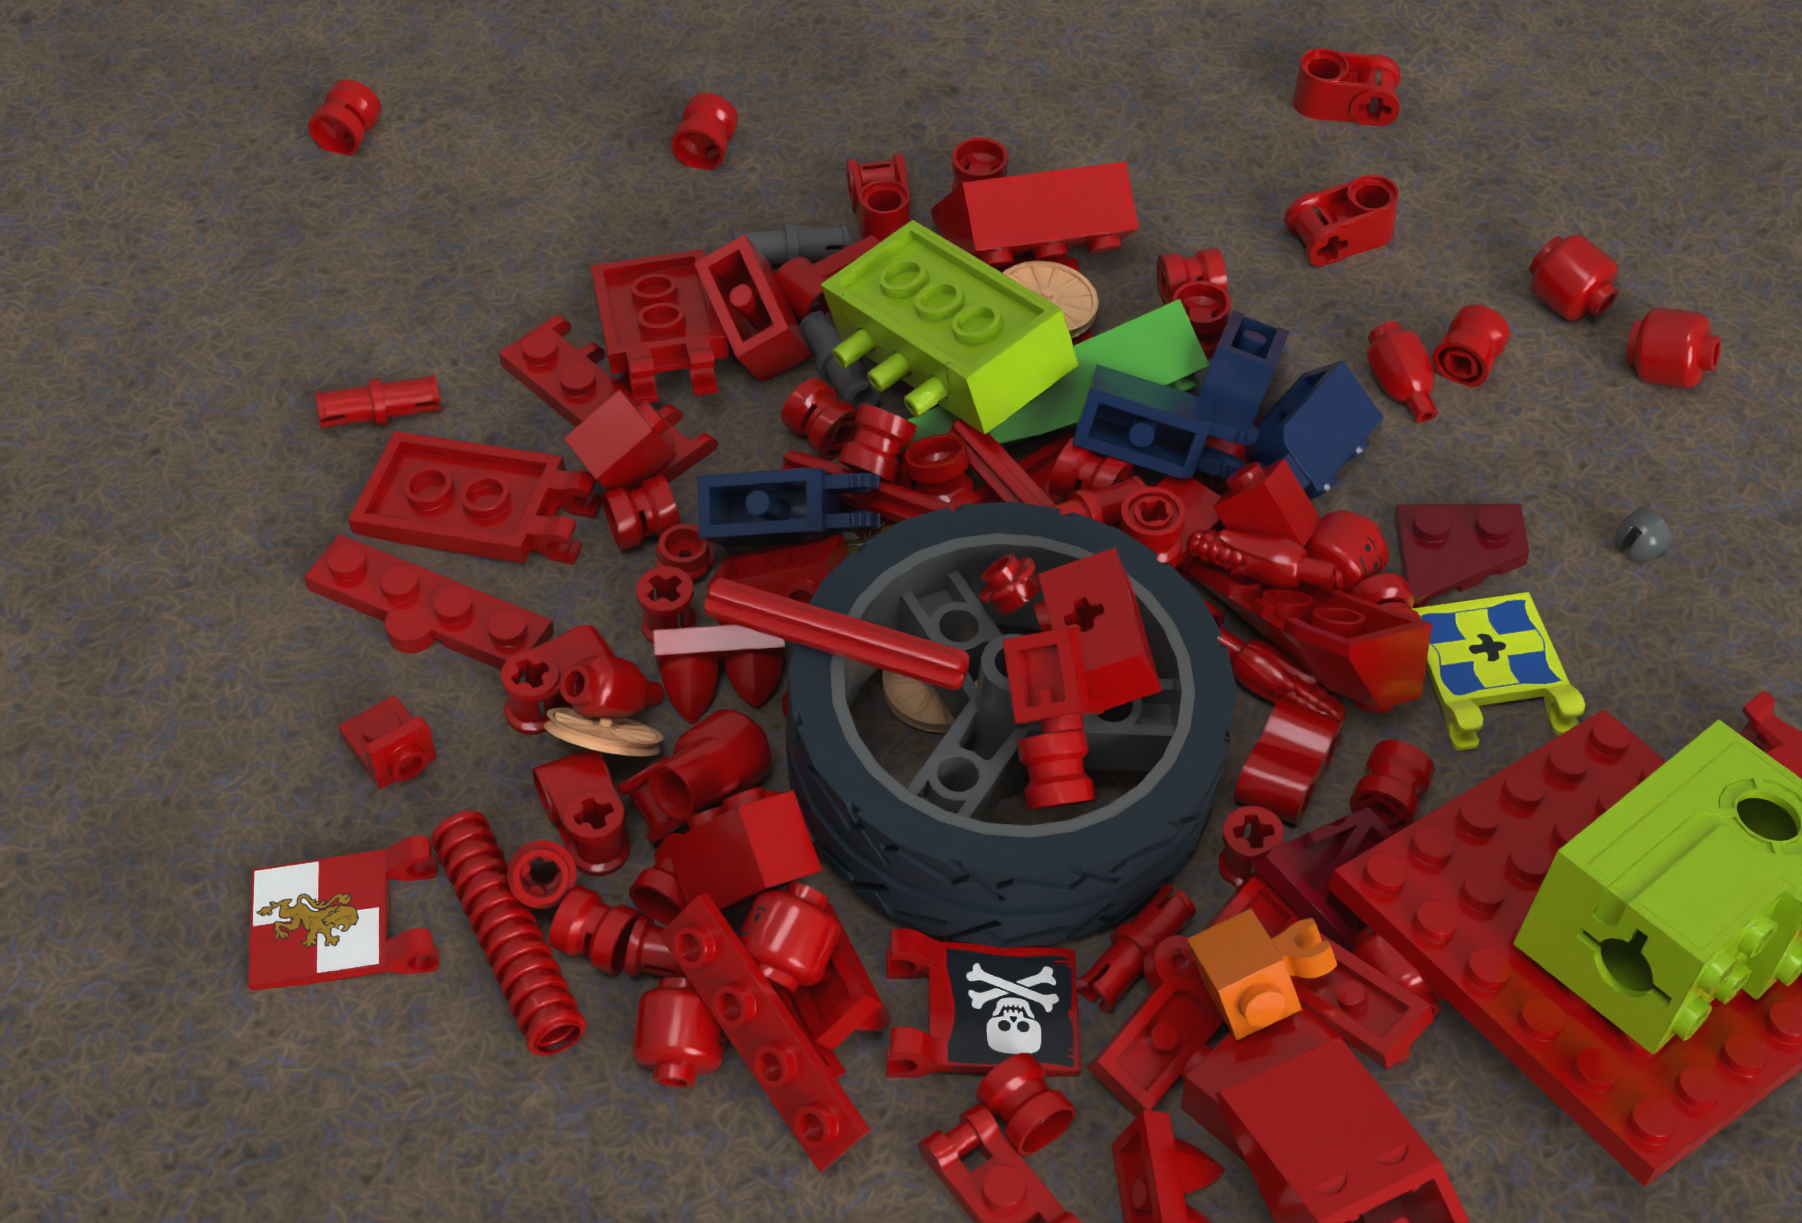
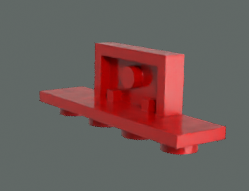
[659,892,871,1172]

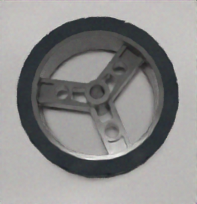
[786,502,1237,948]

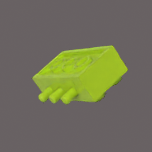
[820,220,1079,435]

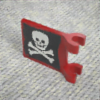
[886,928,1081,1078]

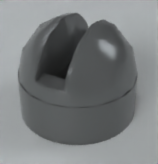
[1615,506,1673,562]

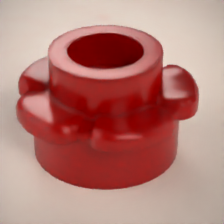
[655,524,716,580]
[979,554,1041,615]

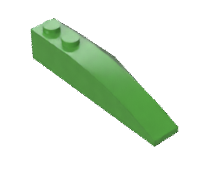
[896,299,1210,457]

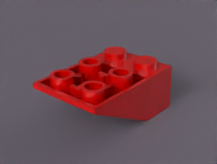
[1215,1037,1470,1223]

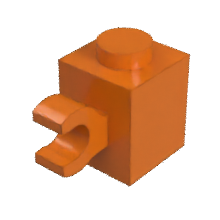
[1187,909,1337,1040]

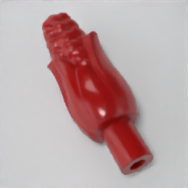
[1186,529,1337,589]
[1217,627,1346,722]

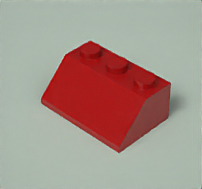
[931,161,1139,268]

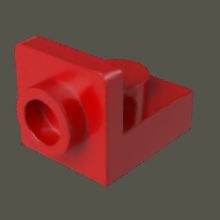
[1003,627,1104,735]
[338,695,437,790]

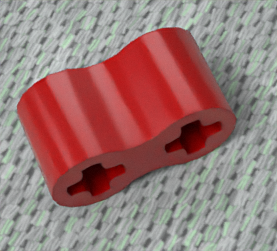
[1234,698,1344,826]

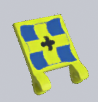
[1412,592,1585,751]

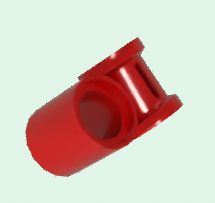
[1293,48,1400,126]
[846,153,911,242]
[1284,174,1399,267]
[501,625,618,735]
[616,737,740,844]
[532,748,630,877]

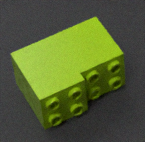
[1513,719,1802,1055]

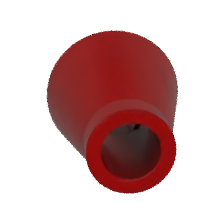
[507,840,577,909]

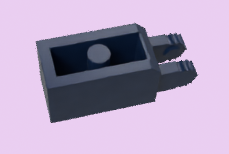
[1198,310,1289,424]
[1245,360,1384,500]
[1072,364,1260,479]
[697,468,881,546]

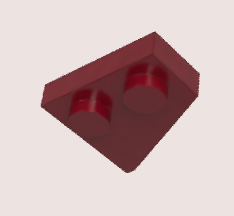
[1394,504,1529,609]
[1250,807,1394,952]

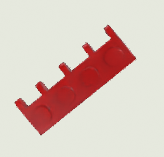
[499,315,718,483]

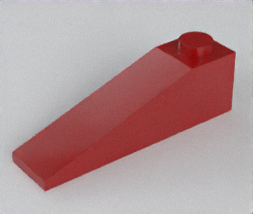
[1189,560,1432,713]

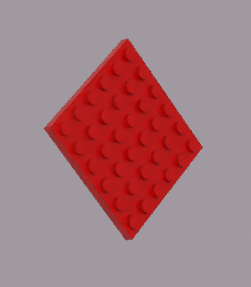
[1328,709,1802,1187]

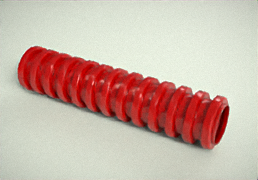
[431,811,587,1056]

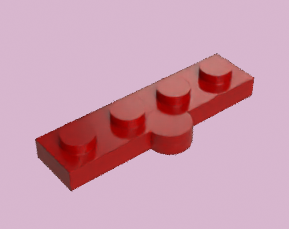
[304,534,554,678]
[1086,871,1304,1117]

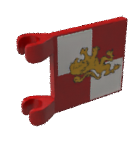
[248,835,439,990]

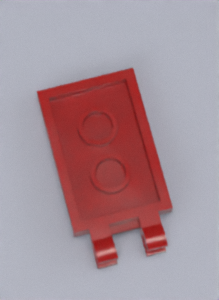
[590,249,729,405]
[348,431,602,565]

